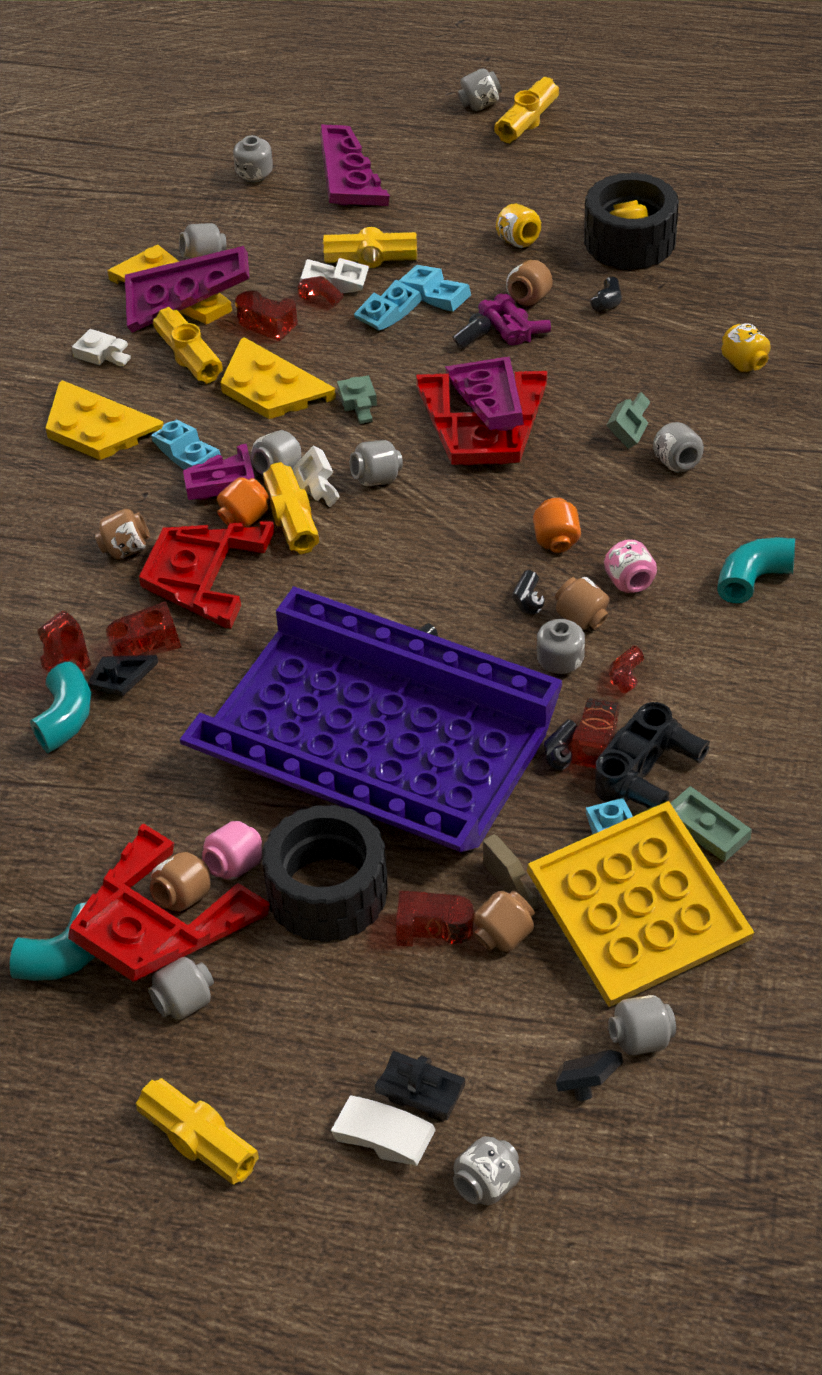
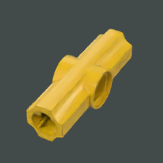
[494,77,559,144]
[323,227,417,268]
[153,307,223,384]
[263,462,319,554]
[135,1078,259,1185]

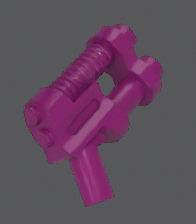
[478,293,551,346]

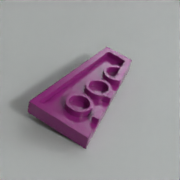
[320,124,390,206]
[125,246,250,333]
[445,356,524,431]

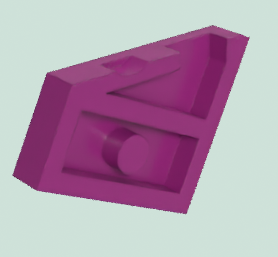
[183,444,255,500]

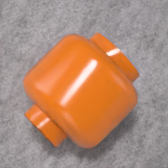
[217,477,269,528]
[533,498,581,553]

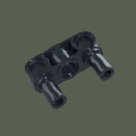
[595,702,710,809]

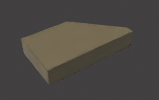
[483,834,539,910]

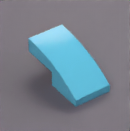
[399,265,471,312]

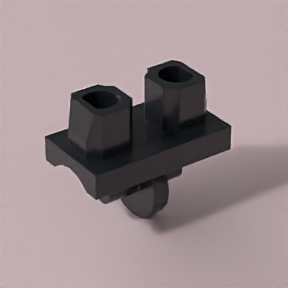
[375,1051,465,1122]

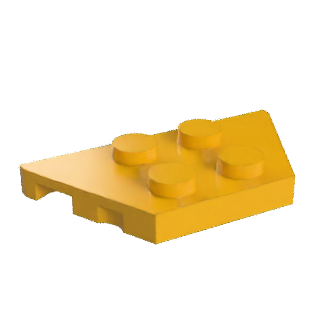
[220,337,336,419]
[46,380,164,460]

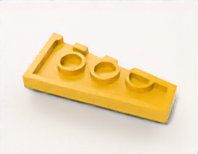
[107,244,232,325]

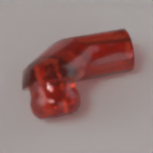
[297,276,344,306]
[609,646,644,694]

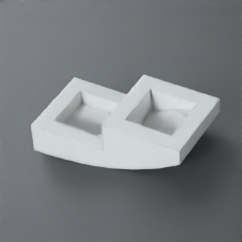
[299,258,369,293]
[331,1095,436,1166]

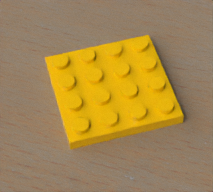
[527,801,755,1007]

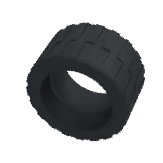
[584,172,679,270]
[262,805,388,942]

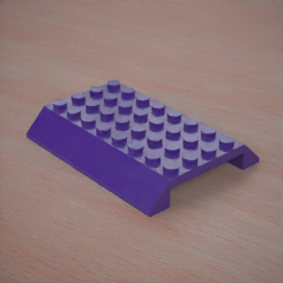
[180,586,562,852]

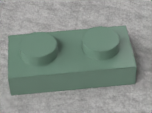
[670,786,752,862]

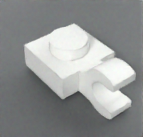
[72,329,131,366]
[292,446,340,507]

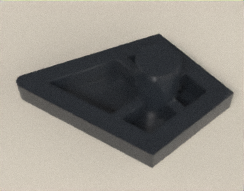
[88,655,158,696]
[556,1050,623,1101]

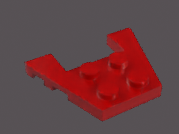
[139,521,274,629]

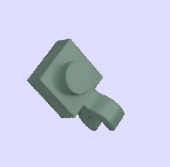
[337,375,377,424]
[606,392,650,449]

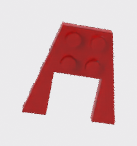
[416,371,547,465]
[68,823,270,982]

